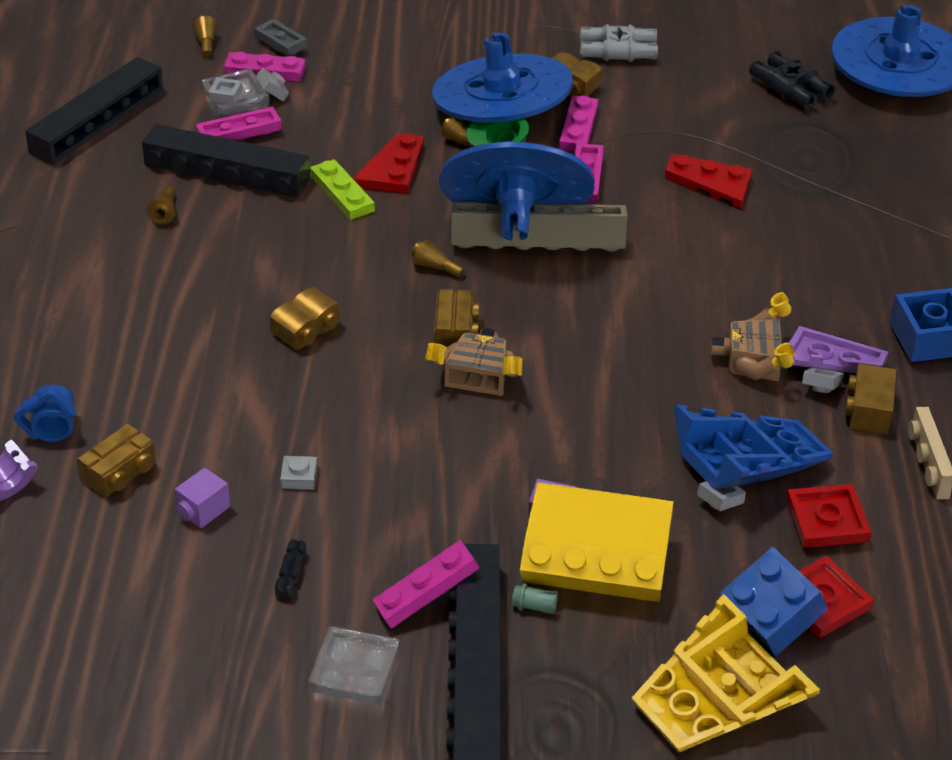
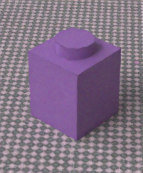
[175,467,230,529]

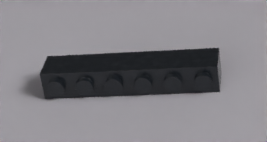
[25,57,164,165]
[142,124,310,197]

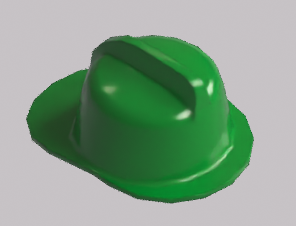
[466,118,529,146]

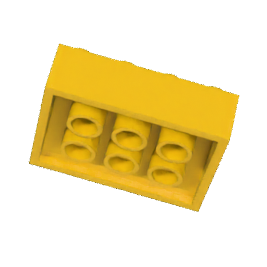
[520,482,674,602]

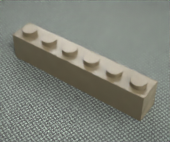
[451,202,628,252]

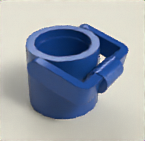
[14,385,76,442]

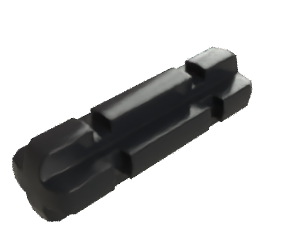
[274,539,307,600]

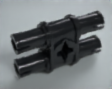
[749,50,835,110]

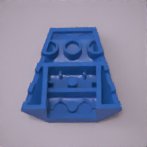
[674,404,833,489]

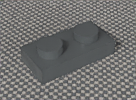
[254,19,307,56]

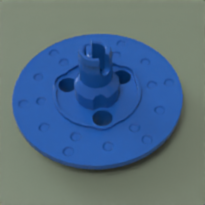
[832,5,952,97]
[432,33,573,122]
[439,142,595,241]

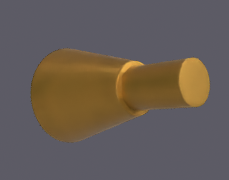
[192,16,218,58]
[442,117,474,148]
[147,186,176,224]
[411,238,465,278]

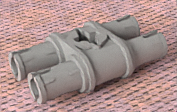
[580,24,658,62]

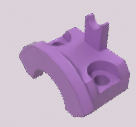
[0,440,38,501]

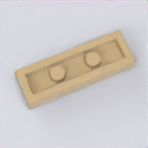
[908,407,952,500]

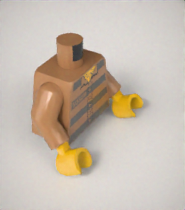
[710,292,795,381]
[425,328,523,396]

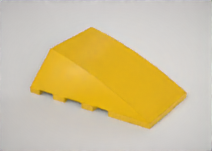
[632,594,820,752]

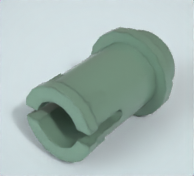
[512,583,558,615]

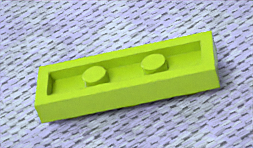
[310,159,375,220]

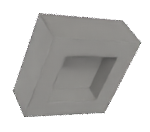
[256,68,289,101]
[208,77,243,105]
[802,368,844,393]
[280,456,317,490]
[697,481,746,511]

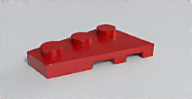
[353,134,424,194]
[665,154,752,210]

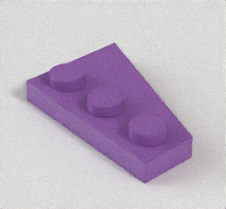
[789,326,888,373]

